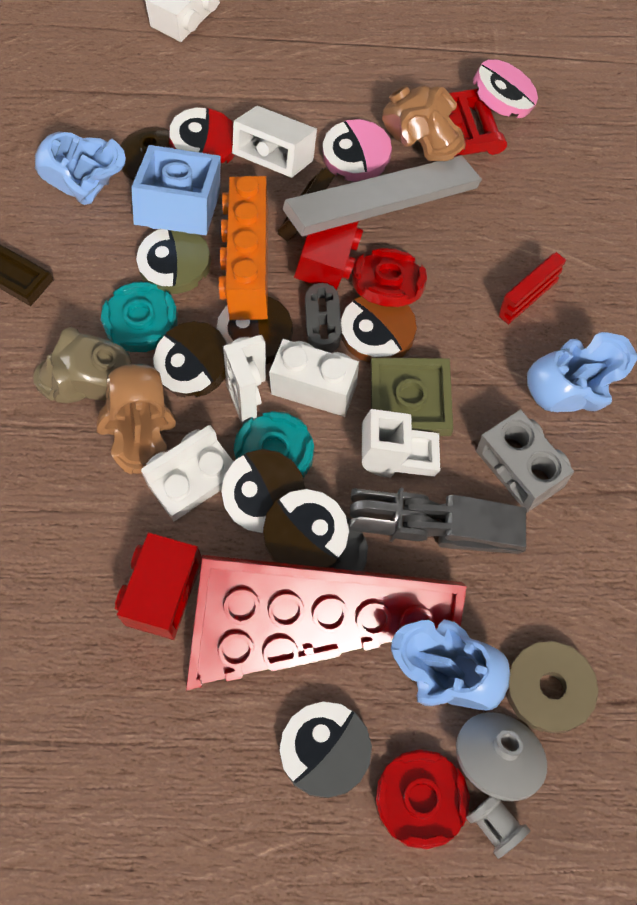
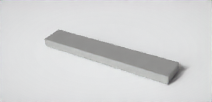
[283,155,482,236]

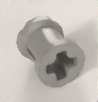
[466,796,531,859]

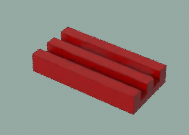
[499,252,566,325]

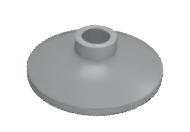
[456,712,547,801]

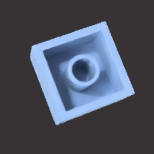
[131,145,221,236]

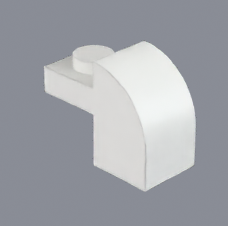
[362,409,440,478]

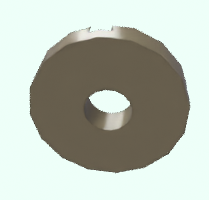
[507,641,599,734]

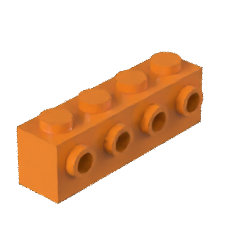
[219,176,268,320]

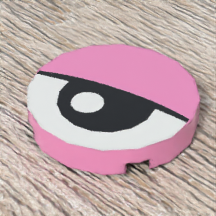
[473,60,538,118]
[322,119,392,182]

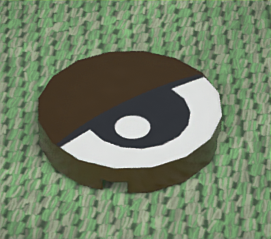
[217,297,293,364]
[153,321,228,397]
[221,449,305,533]
[263,489,349,568]

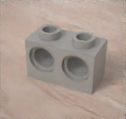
[476,409,574,513]

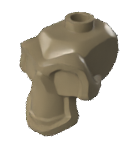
[33,327,132,404]

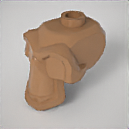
[382,85,466,161]
[97,364,176,474]

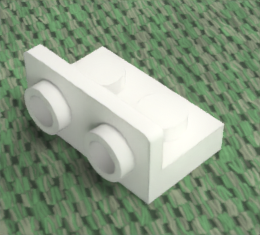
[223,335,266,425]
[141,425,234,521]

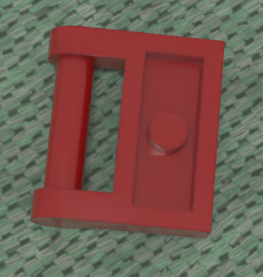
[449,88,507,157]

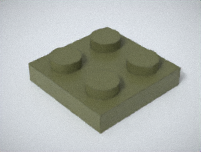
[371,358,453,436]

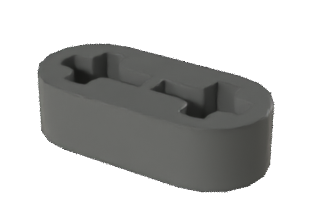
[305,283,341,353]

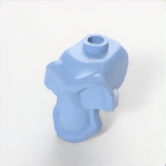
[35,131,126,205]
[527,332,637,412]
[391,619,510,711]

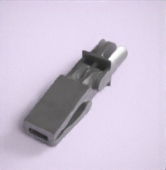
[349,488,526,554]

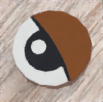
[341,296,417,363]

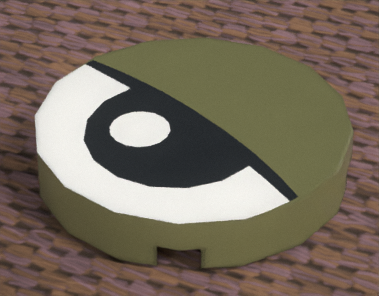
[136,229,211,294]

